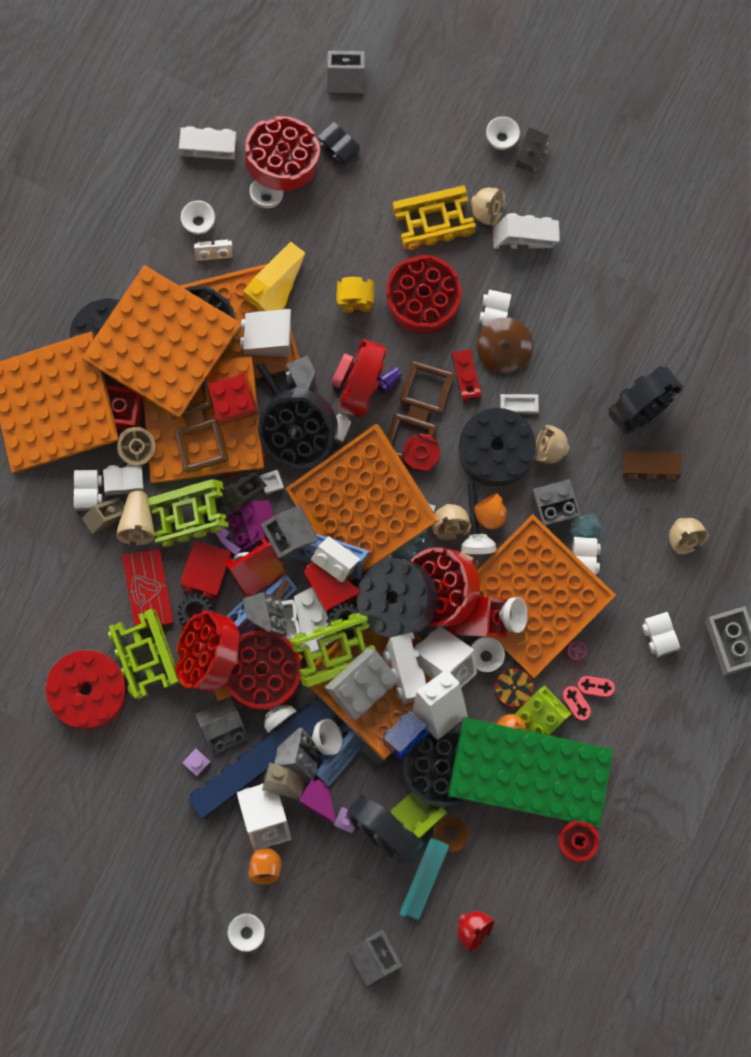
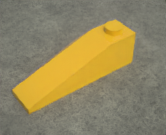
[243,242,305,312]

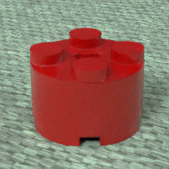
[557,821,599,863]

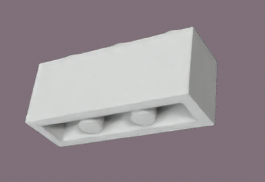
[179,126,237,159]

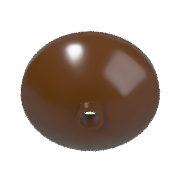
[477,317,533,374]

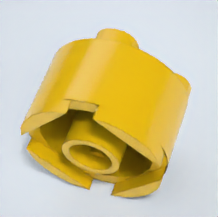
[336,277,375,313]

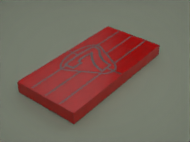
[122,548,174,630]

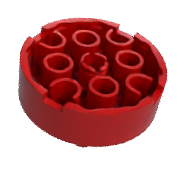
[245,116,320,191]
[386,255,462,334]
[338,338,388,418]
[411,548,480,627]
[175,610,239,693]
[225,630,302,711]
[46,650,127,731]

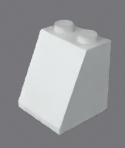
[240,309,291,357]
[413,627,477,688]
[412,669,468,740]
[237,783,292,851]

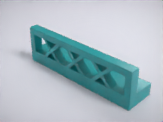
[400,838,449,920]

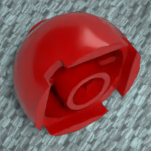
[457,911,495,952]

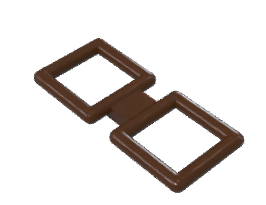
[387,361,454,462]
[169,378,228,473]

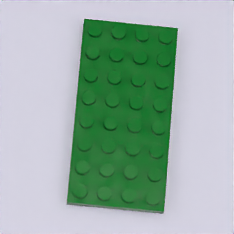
[448,717,614,827]

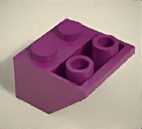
[228,500,274,551]

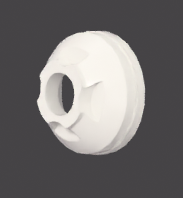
[486,117,520,150]
[250,181,284,208]
[181,201,215,234]
[461,534,496,554]
[500,597,527,633]
[471,637,505,672]
[265,705,297,733]
[312,719,342,755]
[228,914,265,951]

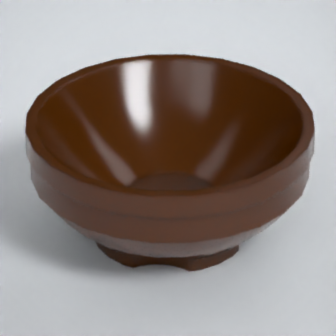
[433,816,469,853]

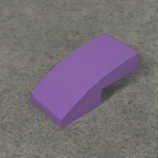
[215,528,241,557]

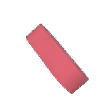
[331,353,354,389]
[577,676,615,698]
[562,686,591,721]

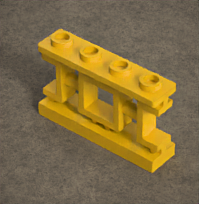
[392,185,476,250]

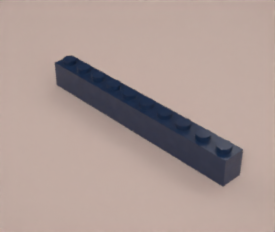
[188,696,338,820]

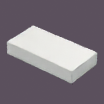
[500,394,539,414]

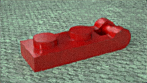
[452,349,482,403]

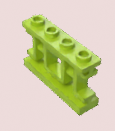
[148,479,229,547]
[108,609,181,700]
[290,613,376,687]

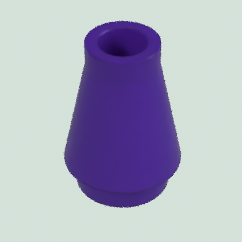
[376,367,402,393]

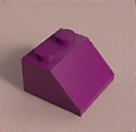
[299,780,336,825]

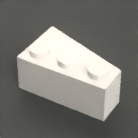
[493,213,560,249]
[294,588,339,660]
[383,632,426,704]

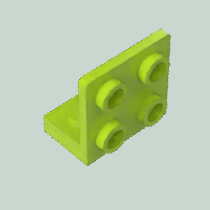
[514,685,572,735]
[391,795,447,838]

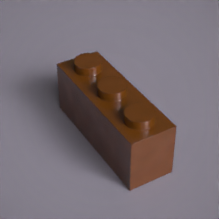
[622,451,682,482]

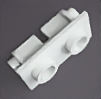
[194,239,233,261]

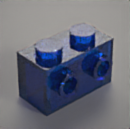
[383,711,428,760]

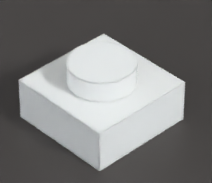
[260,470,284,495]

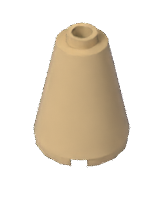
[116,490,155,545]

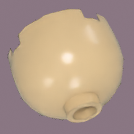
[471,187,505,226]
[534,425,569,464]
[117,427,156,465]
[432,504,471,540]
[669,518,709,554]

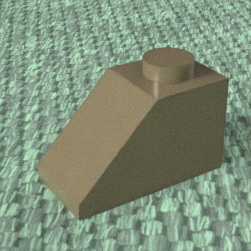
[82,497,125,534]
[262,763,304,800]

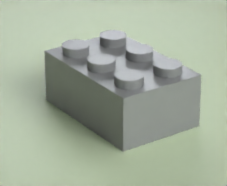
[705,606,751,676]
[324,648,399,719]

